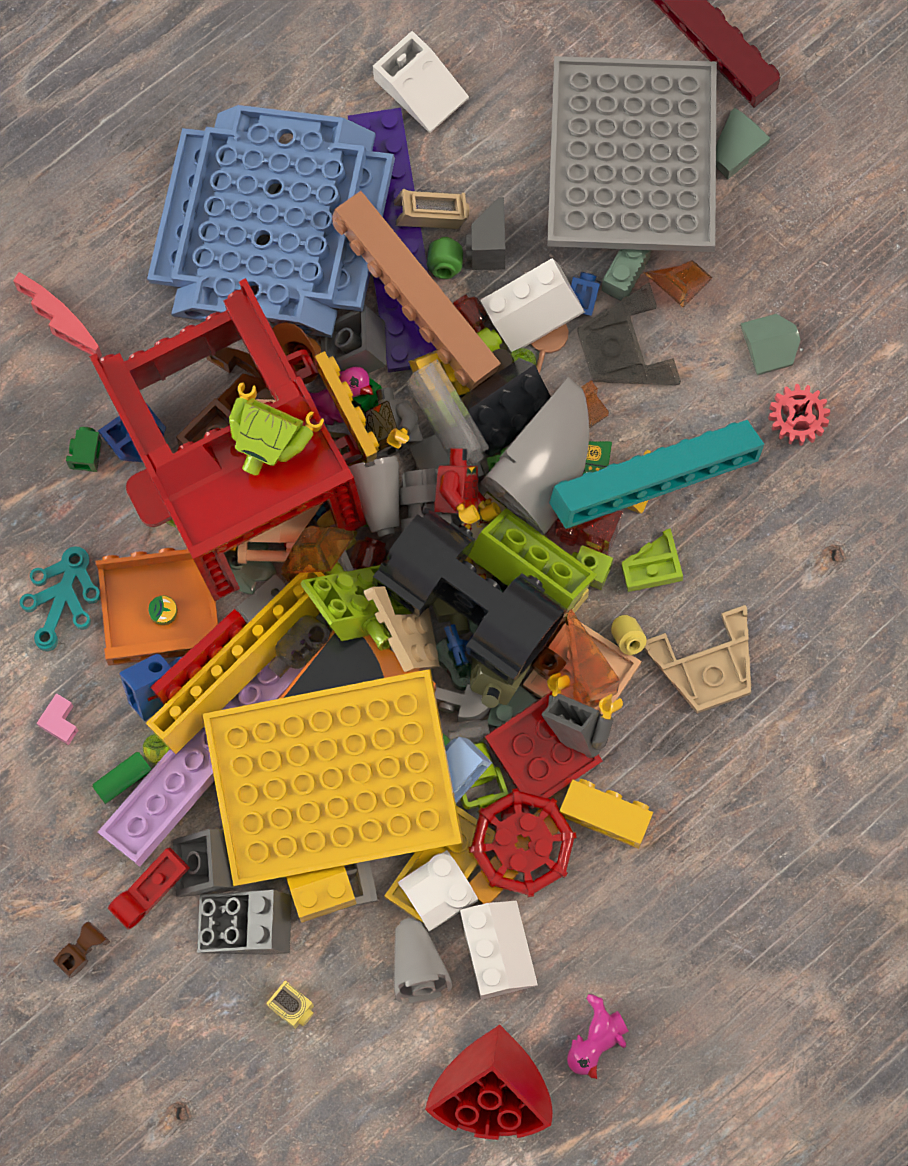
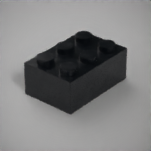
[453,358,551,457]

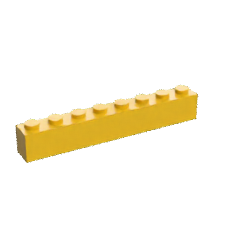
[146,562,325,754]

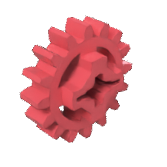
[768,384,830,446]

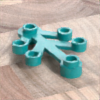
[20,546,101,652]

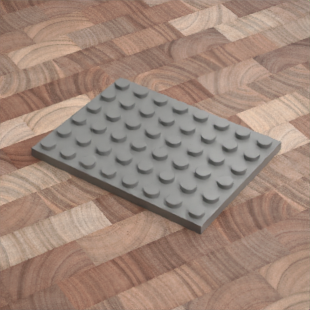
[547,56,717,252]

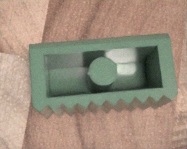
[602,249,651,302]

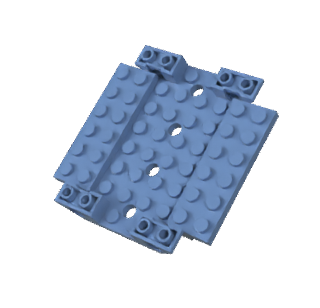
[147,105,395,338]

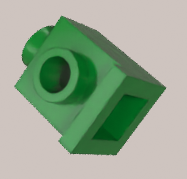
[66,427,102,472]

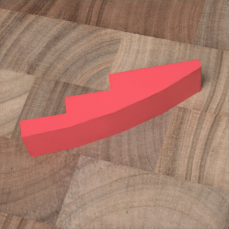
[13,272,102,359]

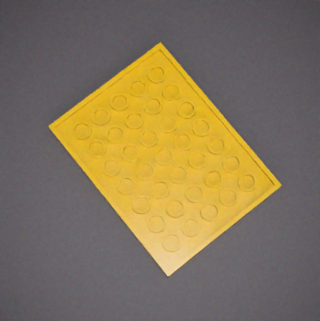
[203,669,463,886]

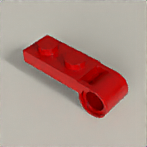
[108,848,190,930]

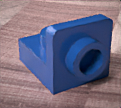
[571,272,601,316]

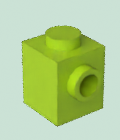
[572,545,613,590]

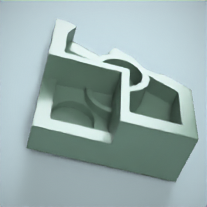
[716,108,771,180]

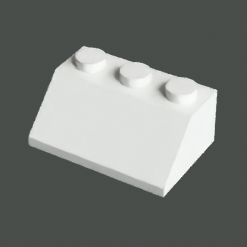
[481,258,585,354]
[460,901,538,1000]

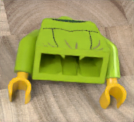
[229,382,324,475]

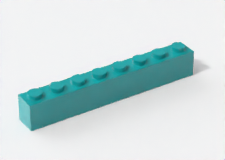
[549,420,765,529]

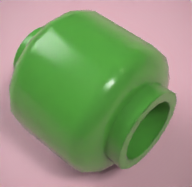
[427,237,463,279]

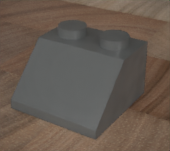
[466,197,505,270]
[321,305,386,374]
[173,829,240,897]

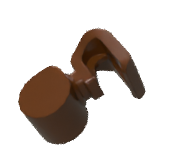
[531,647,567,680]
[53,921,110,978]

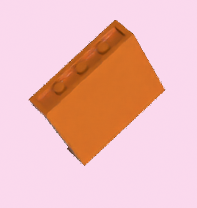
[95,547,218,666]

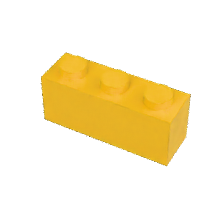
[559,779,653,849]

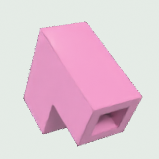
[37,693,79,745]

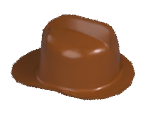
[272,322,321,384]

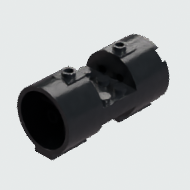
[372,507,568,686]

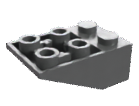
[197,890,292,955]

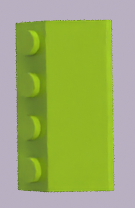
[468,508,597,616]

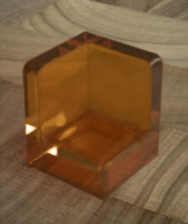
[581,380,609,428]

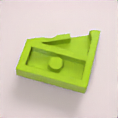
[621,528,683,592]

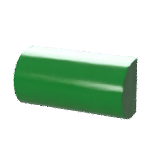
[92,752,152,805]

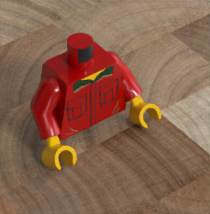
[434,448,501,524]

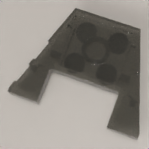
[577,283,681,386]

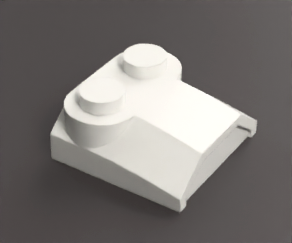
[398,850,478,932]

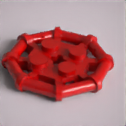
[468,788,577,898]

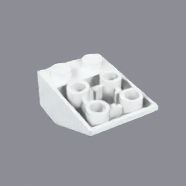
[373,31,469,133]

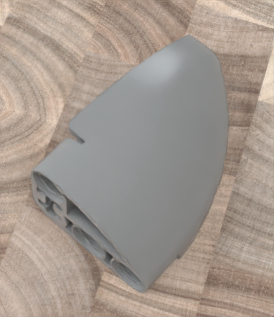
[481,377,590,535]

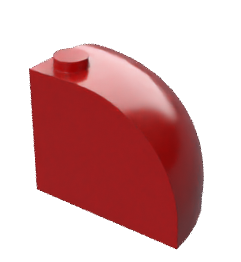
[425,1024,553,1140]

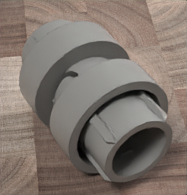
[399,469,452,532]

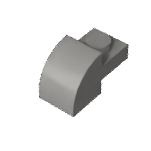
[435,684,491,724]

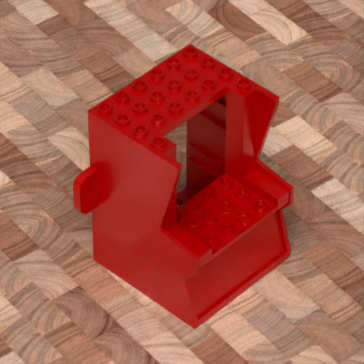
[89,278,366,601]

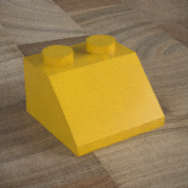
[286,865,357,923]

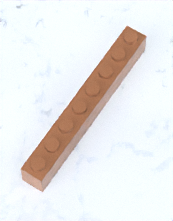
[332,191,501,391]

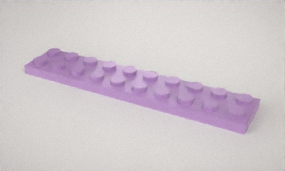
[98,629,323,867]

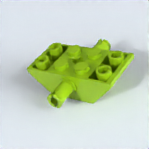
[301,554,412,650]

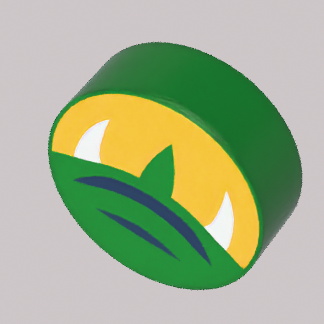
[148,595,178,625]

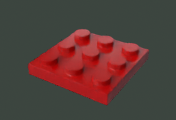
[483,691,603,809]

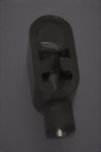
[268,615,330,678]

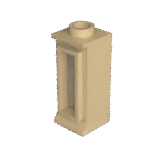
[394,189,470,229]

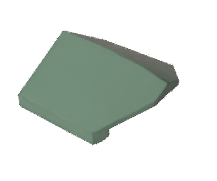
[740,314,800,375]

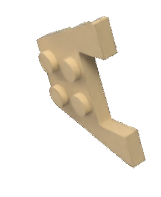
[364,586,440,672]
[644,605,751,713]

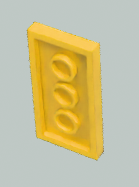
[315,351,379,463]
[384,805,495,925]

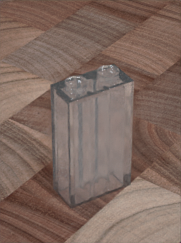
[406,359,489,466]

